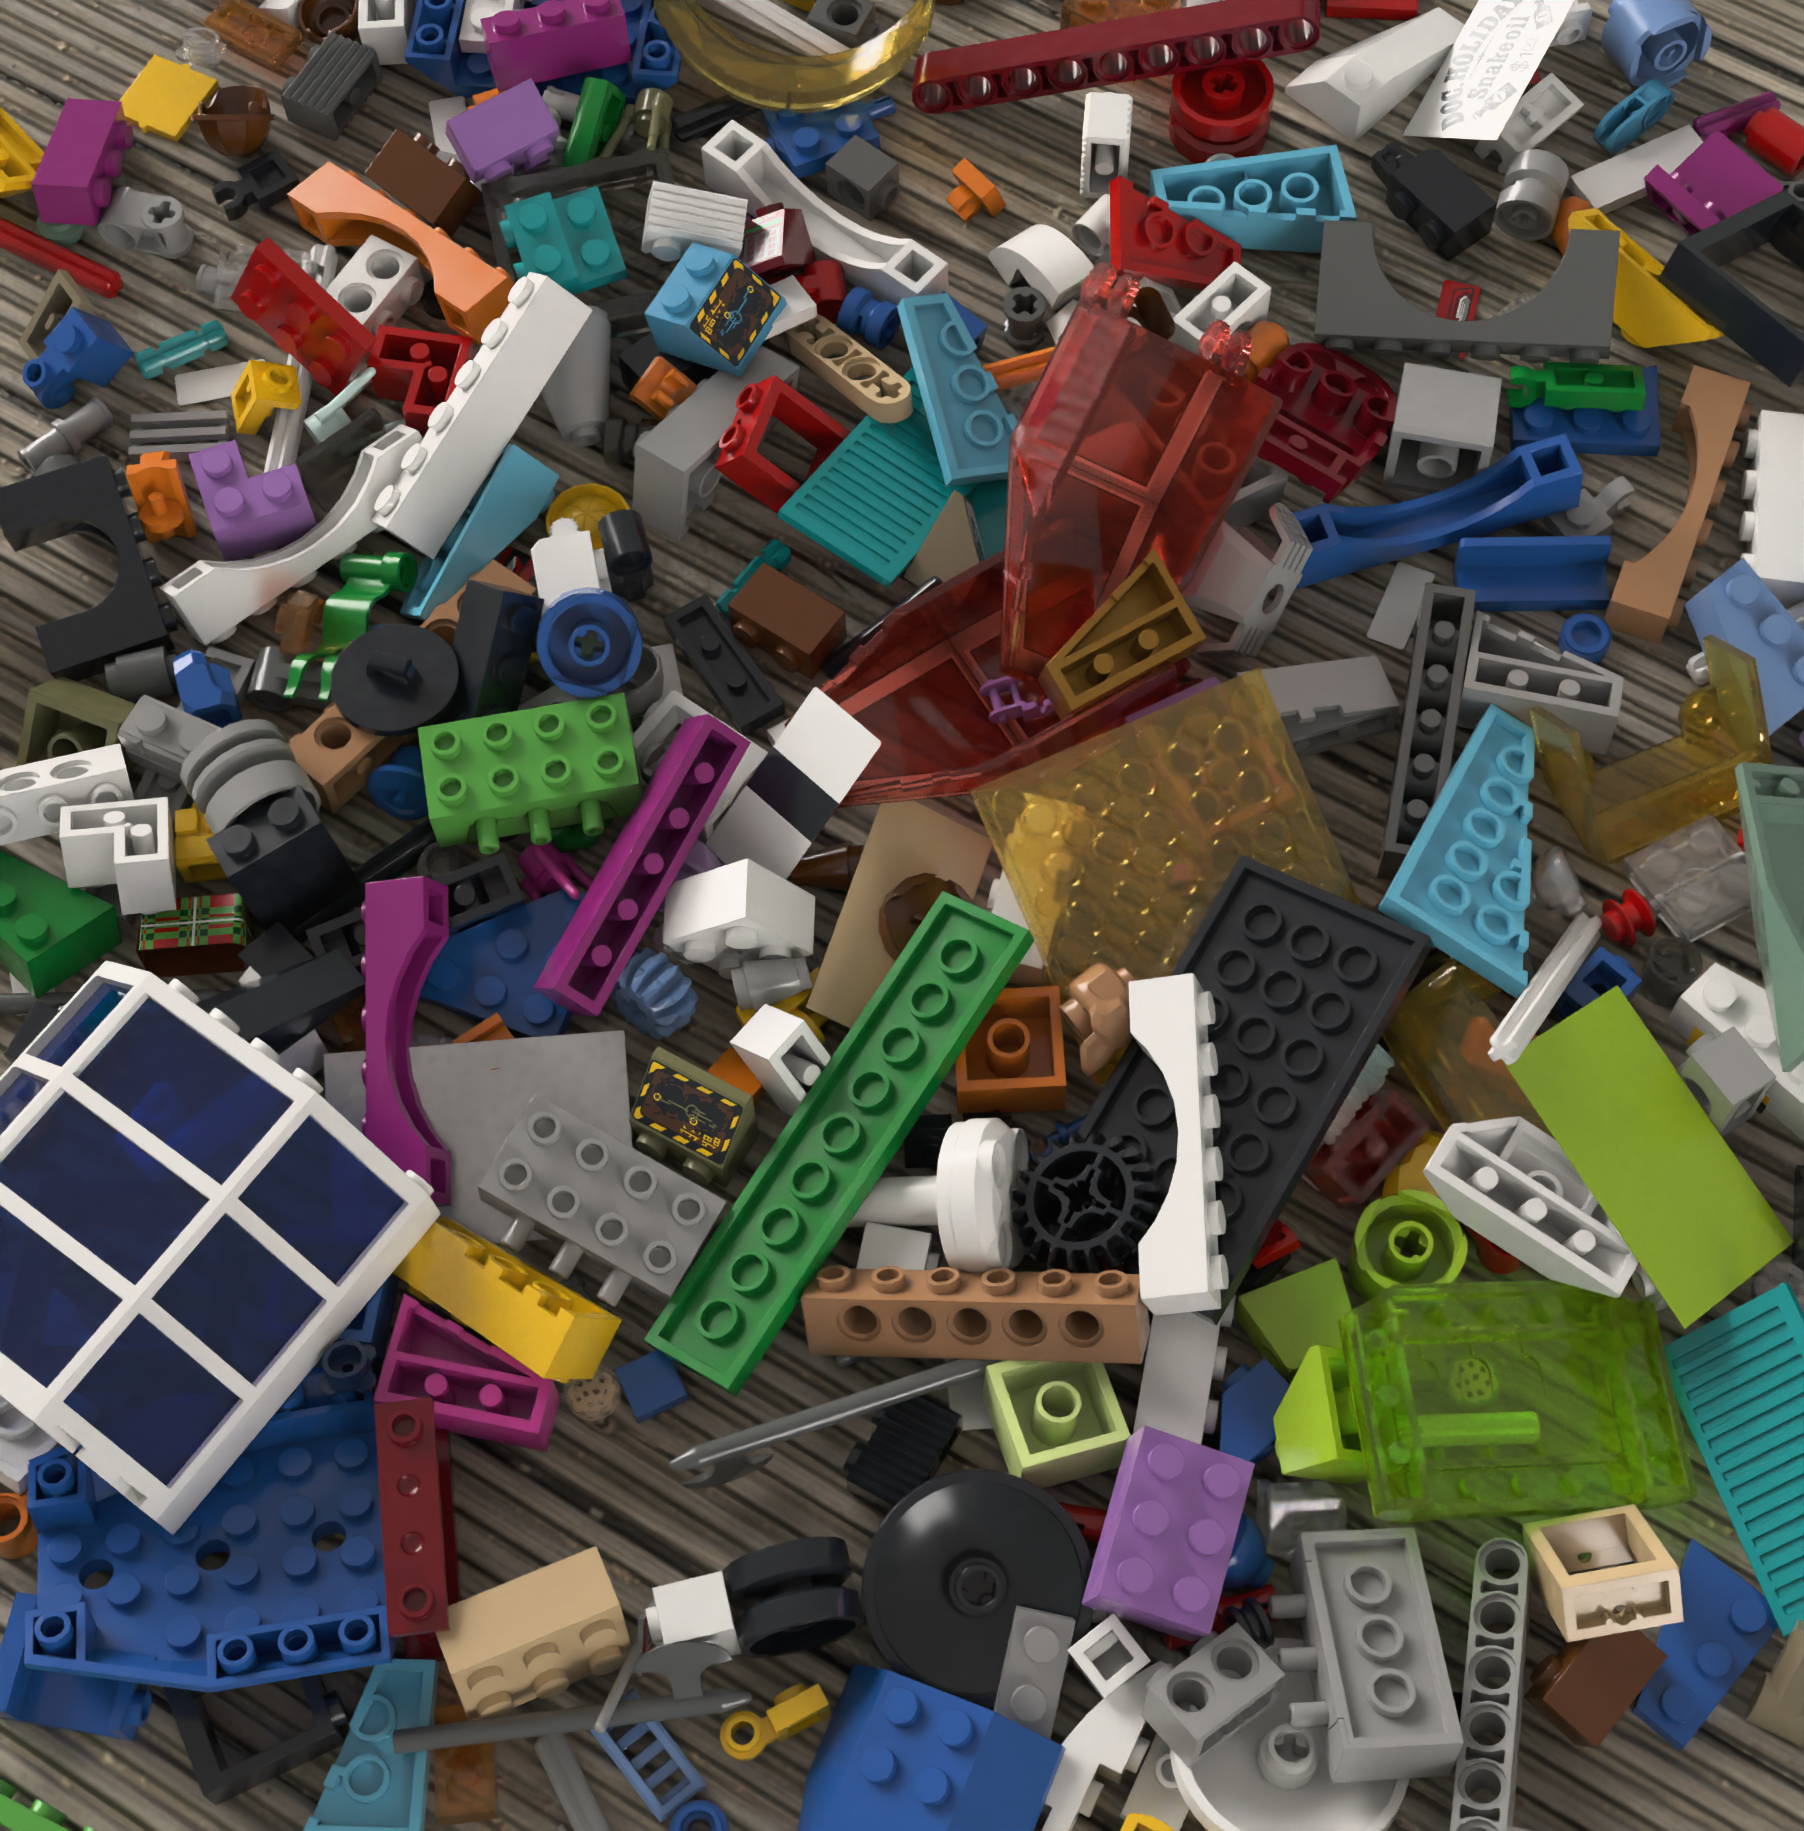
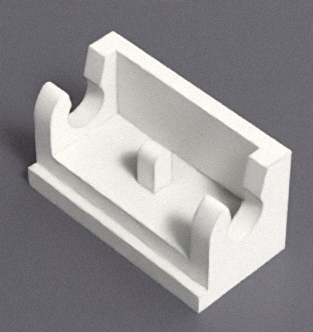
[1474,72,1584,173]

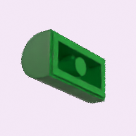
[560,77,627,184]

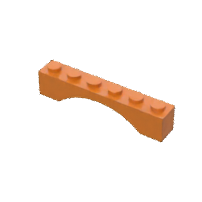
[287,161,515,346]

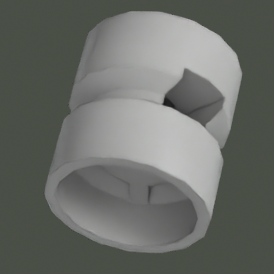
[1494,149,1569,241]

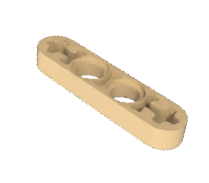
[786,314,913,424]

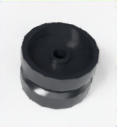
[723,1537,865,1658]

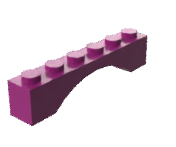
[361,876,451,1211]

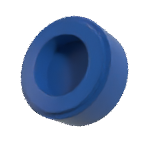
[1558,613,1612,664]

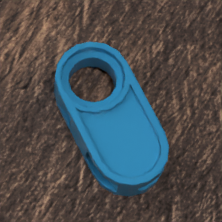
[1593,78,1675,155]

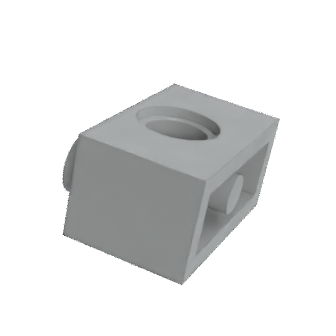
[1676,1026,1776,1137]

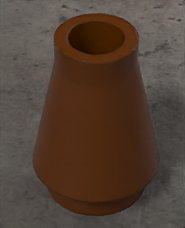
[791,841,865,891]

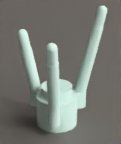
[303,367,406,456]

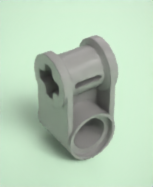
[97,187,195,259]

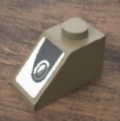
[903,490,988,613]

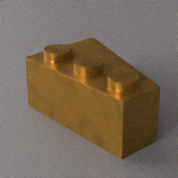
[1038,548,1206,723]

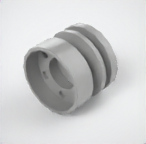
[180,719,321,835]

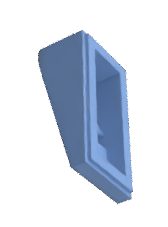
[590,1688,707,1823]

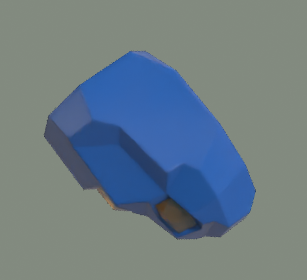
[173,649,242,728]

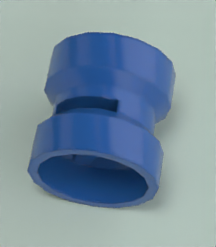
[837,286,901,350]

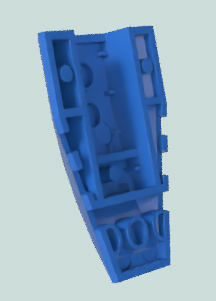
[798,1664,1066,1831]

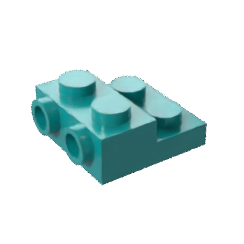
[499,186,628,295]

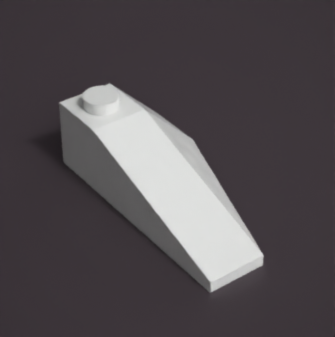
[1285,7,1465,143]

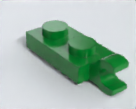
[1506,361,1646,412]

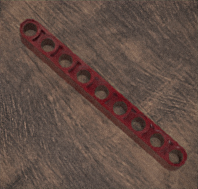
[912,0,1320,114]

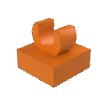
[946,158,1007,223]
[628,356,697,422]

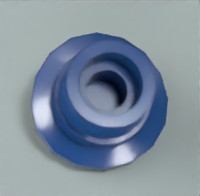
[368,746,429,820]

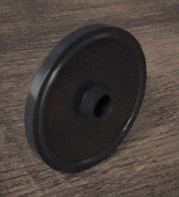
[330,624,460,737]

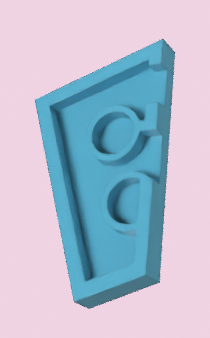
[303,1659,439,1831]

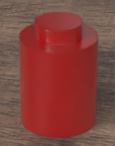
[1744,107,1804,178]

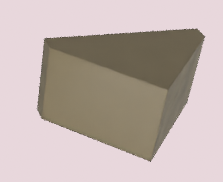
[18,269,96,360]

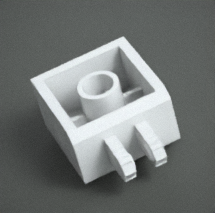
[531,517,612,654]
[652,858,815,980]

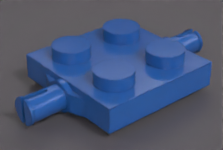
[760,76,896,179]

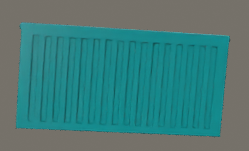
[777,366,1022,589]
[1655,1282,1804,1637]

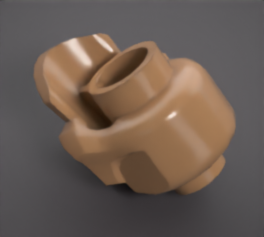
[1058,963,1136,1077]

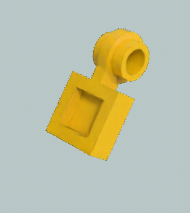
[720,1683,832,1761]

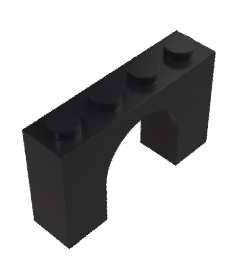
[0,454,179,681]

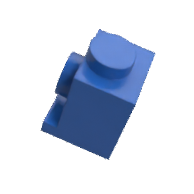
[1551,946,1643,1020]

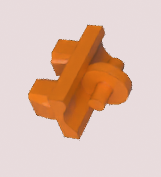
[126,451,197,543]

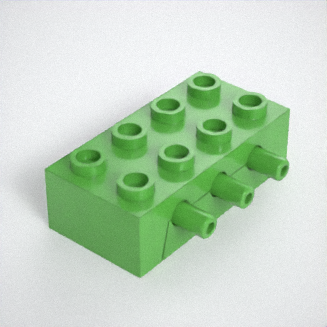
[418,692,643,854]

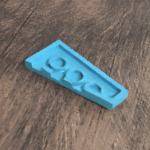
[897,293,1021,487]

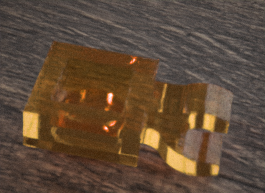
[275,590,325,655]

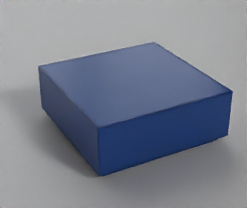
[614,1350,689,1424]

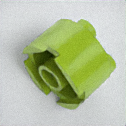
[1347,1189,1468,1315]

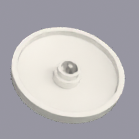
[1170,1638,1409,1831]

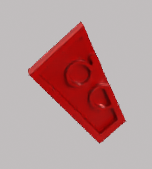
[1110,176,1241,291]

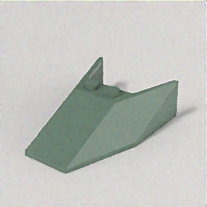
[1735,762,1804,1072]

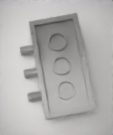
[477,1093,726,1307]
[1267,1527,1464,1783]

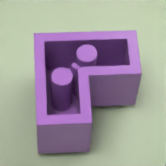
[445,78,559,184]
[188,440,317,562]

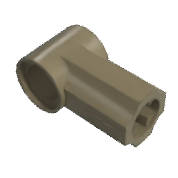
[1745,1619,1804,1747]

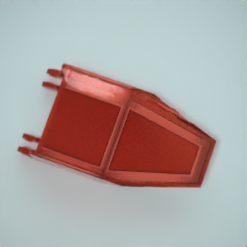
[999,261,1282,690]
[784,517,1203,808]

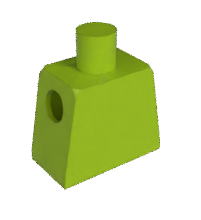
[1235,1258,1361,1385]

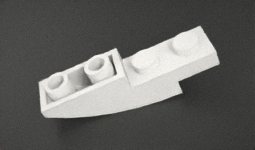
[1041,1661,1166,1831]

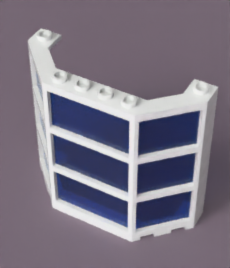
[0,961,441,1535]

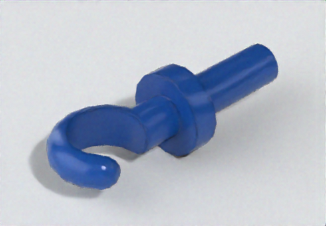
[1027,1114,1088,1163]

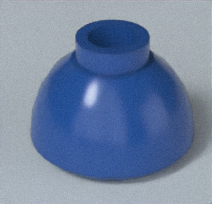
[1222,1512,1274,1590]

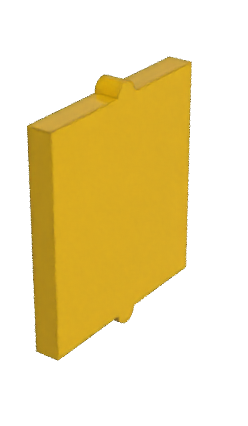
[119,54,219,142]

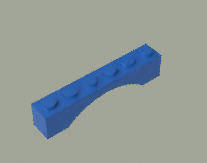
[1278,433,1583,590]

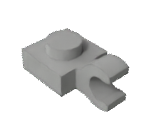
[1542,476,1635,536]

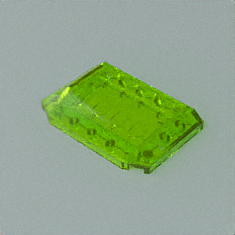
[1338,1280,1698,1523]

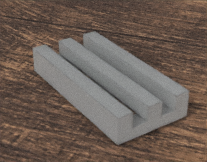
[128,410,231,464]

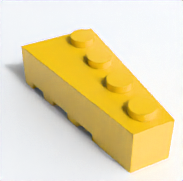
[392,1215,622,1384]

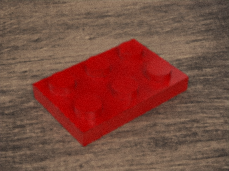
[230,237,377,396]

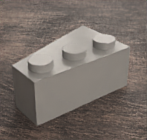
[1457,610,1624,755]
[1233,655,1400,767]

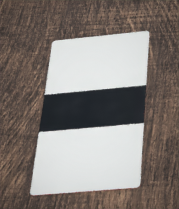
[706,687,881,880]

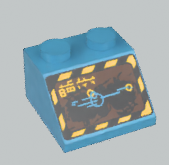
[644,242,787,377]

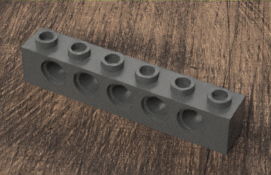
[1377,582,1476,881]

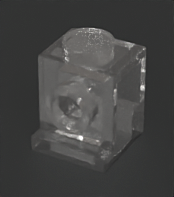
[1256,1479,1347,1556]

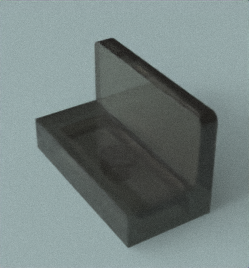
[295,408,386,515]

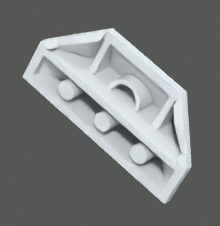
[1423,1116,1639,1298]

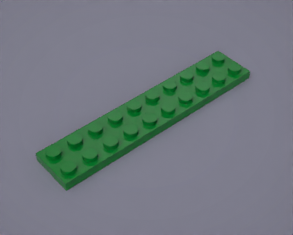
[644,891,1035,1397]

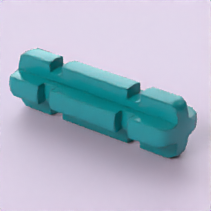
[135,320,228,379]
[716,539,792,621]

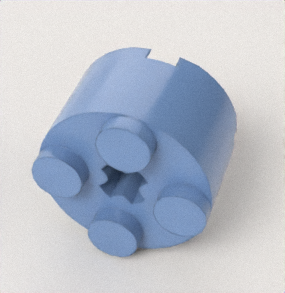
[1601,0,1712,88]

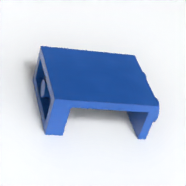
[0,1592,152,1742]

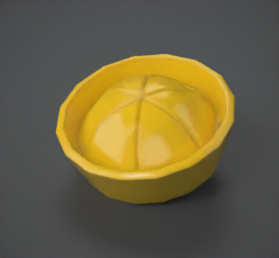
[545,483,630,555]

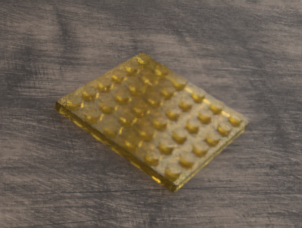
[970,667,1362,1085]

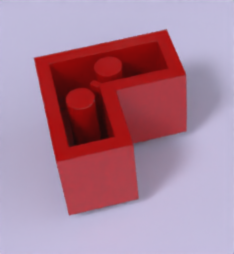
[367,325,477,438]

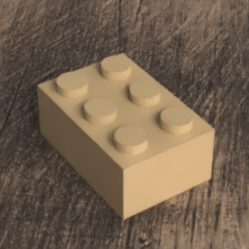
[435,1546,632,1720]

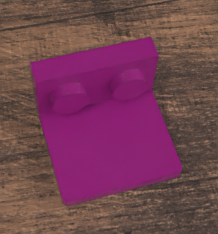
[1644,131,1783,236]

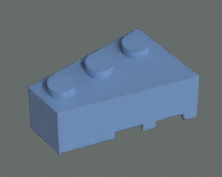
[1684,558,1804,752]

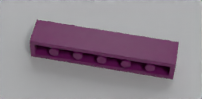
[533,714,751,1016]

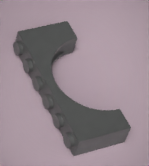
[1314,220,1620,364]

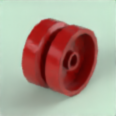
[1169,59,1274,164]

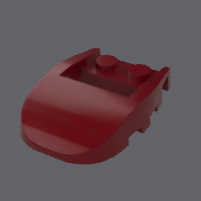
[1229,343,1397,504]

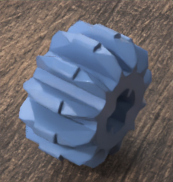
[609,947,698,1040]

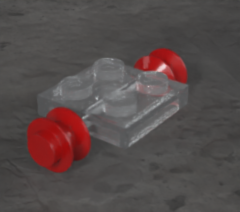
[1600,814,1752,947]

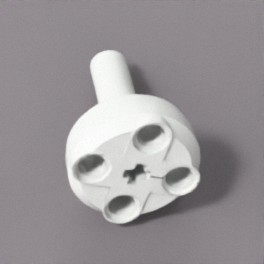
[847,1118,1031,1272]

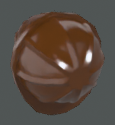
[191,85,275,156]

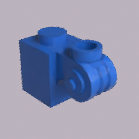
[22,307,134,409]

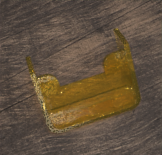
[1529,634,1774,864]
[1382,927,1555,1139]

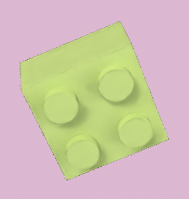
[981,1360,1131,1489]

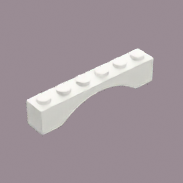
[701,120,949,305]
[159,424,423,646]
[1129,973,1229,1316]

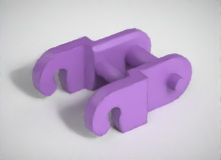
[979,668,1054,724]

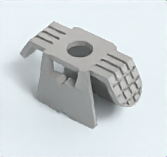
[1176,502,1313,658]

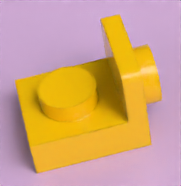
[231,360,302,435]

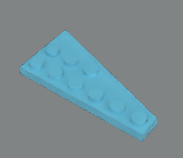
[1377,703,1535,998]

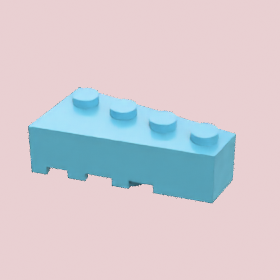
[1149,145,1357,253]

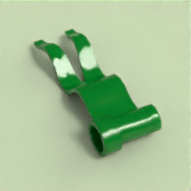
[283,551,418,702]

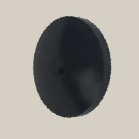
[862,1469,1093,1708]

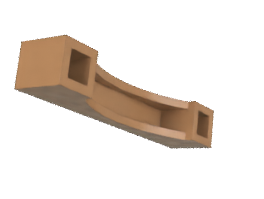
[1604,365,1754,645]

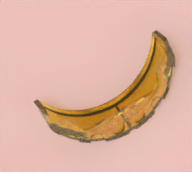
[654,0,936,113]

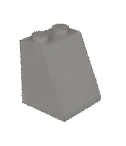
[1382,363,1502,494]

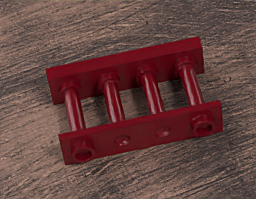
[374,1397,462,1662]

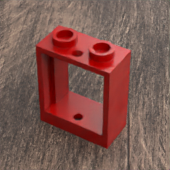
[714,375,851,514]

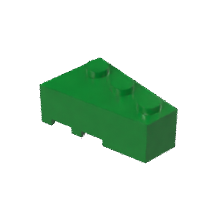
[0,851,123,999]

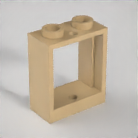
[1522,1504,1684,1642]

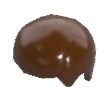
[298,0,359,45]

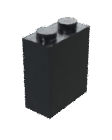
[206,785,362,931]

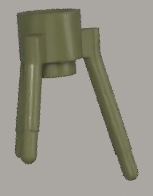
[589,88,673,183]

